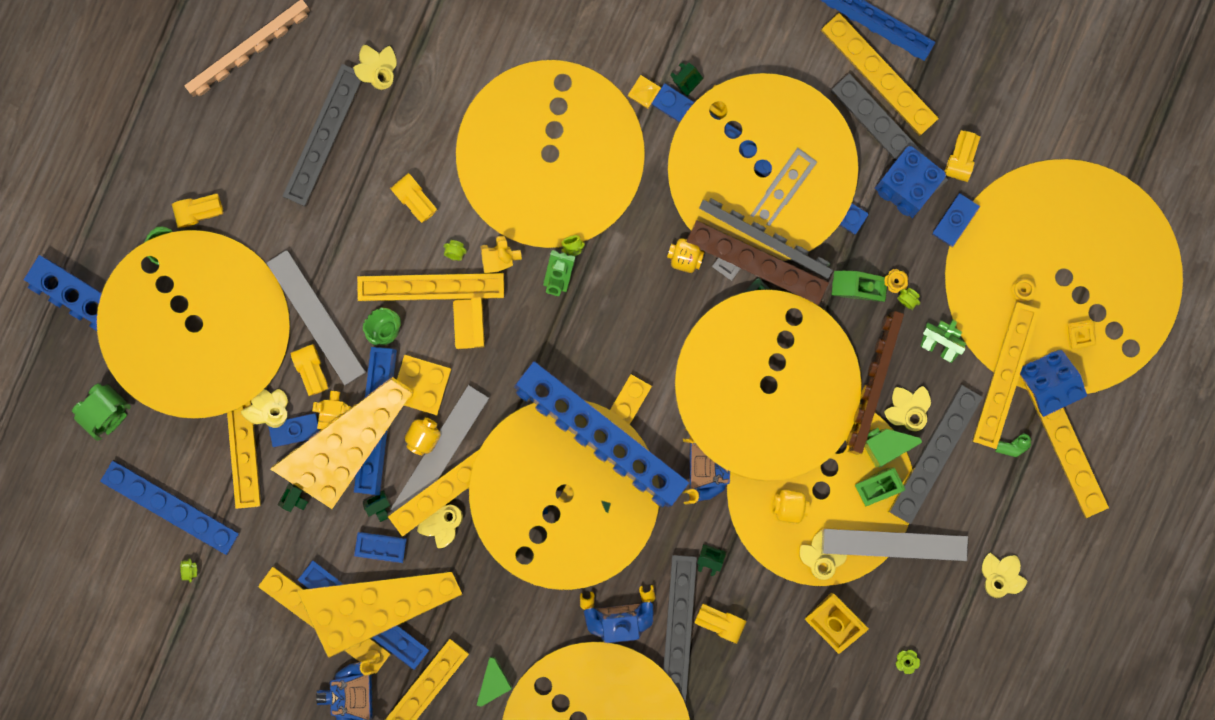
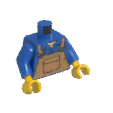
[682,428,730,504]
[580,585,656,643]
[316,659,377,720]

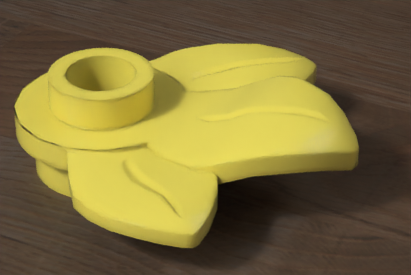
[353,45,397,90]
[884,386,931,431]
[241,389,288,428]
[417,505,463,548]
[800,530,847,580]
[982,553,1027,598]

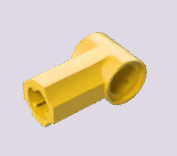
[945,130,980,182]
[390,173,438,223]
[172,194,224,228]
[290,344,329,396]
[694,603,747,644]

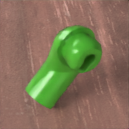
[995,434,1031,457]

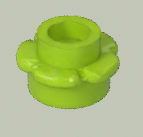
[561,235,585,256]
[443,240,467,261]
[897,288,920,310]
[180,559,197,583]
[896,650,920,674]

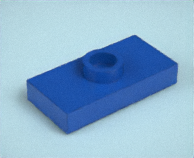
[932,193,980,248]
[268,413,320,448]
[354,532,407,563]

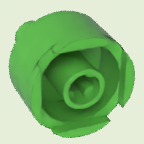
[72,383,131,441]

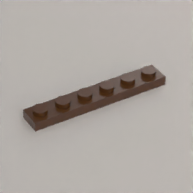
[686,220,829,305]
[847,311,904,455]

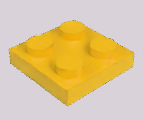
[397,355,452,416]

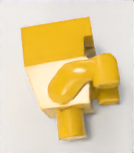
[480,236,522,273]
[312,391,351,430]

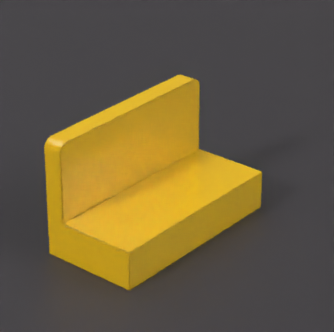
[453,297,485,349]

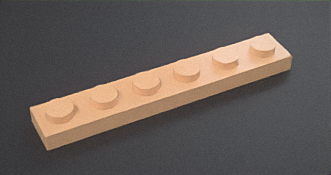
[184,0,310,97]

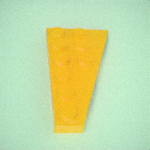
[271,377,413,509]
[297,572,462,658]

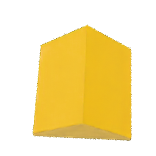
[805,593,869,654]

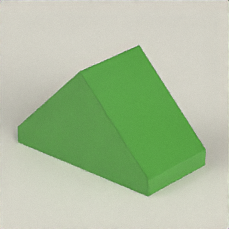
[855,468,906,506]
[477,656,512,707]

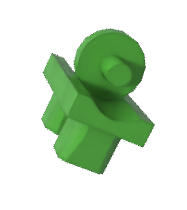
[543,250,575,296]
[921,319,966,363]

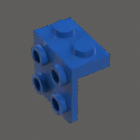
[874,146,946,218]
[1020,350,1087,417]

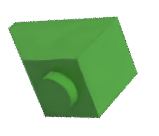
[832,271,887,302]
[865,427,922,467]

